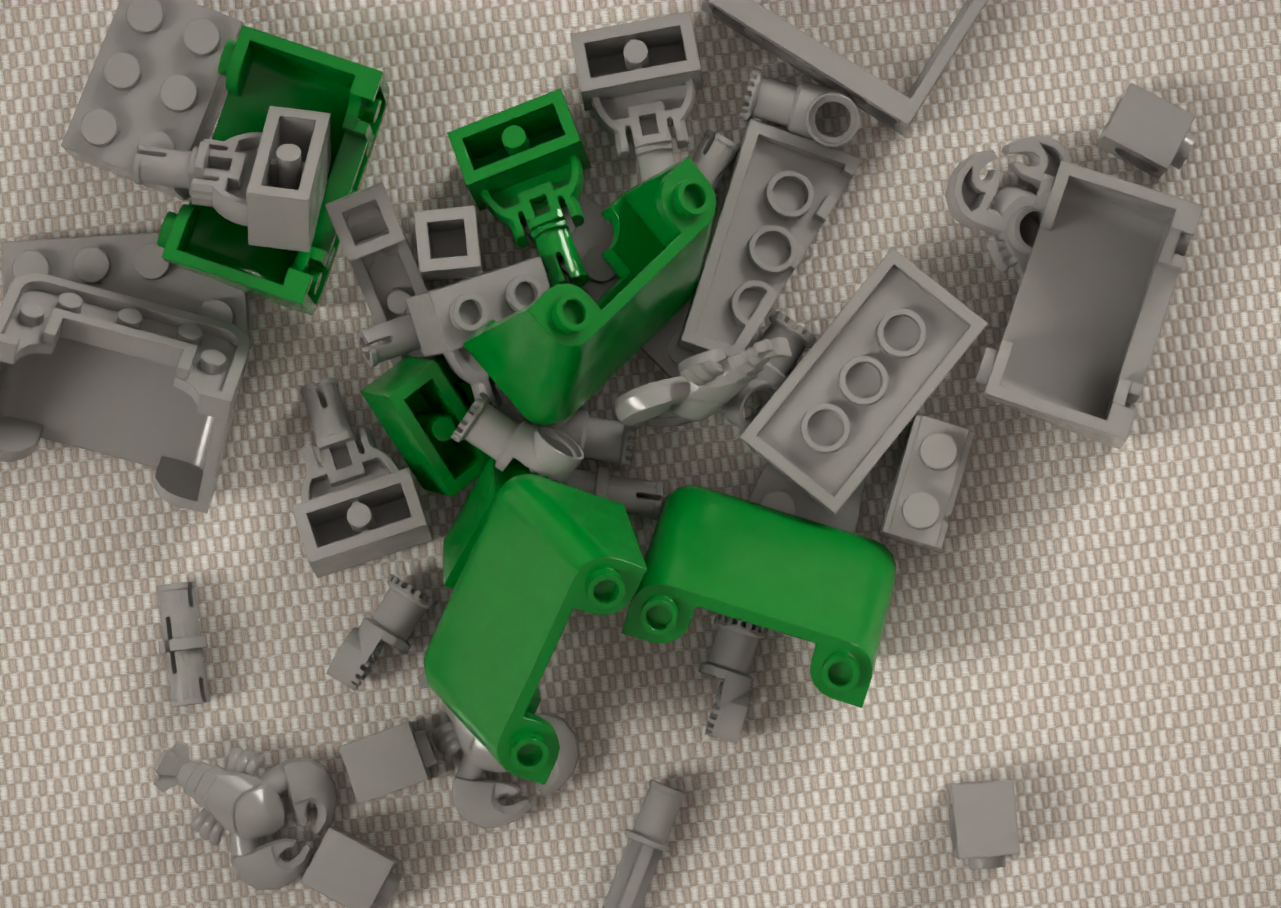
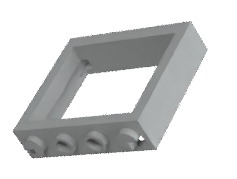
[701,0,989,135]

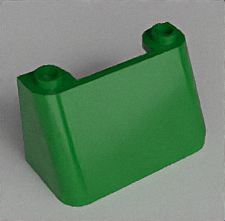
[157,25,390,315]
[463,156,717,426]
[423,474,647,785]
[621,485,896,708]

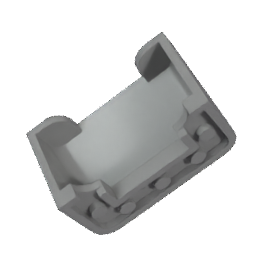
[975,160,1204,449]
[0,273,250,514]

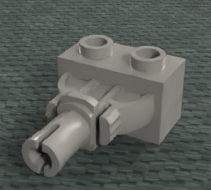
[570,11,702,183]
[133,106,331,252]
[406,256,550,459]
[291,377,433,578]

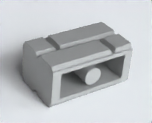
[878,414,975,552]

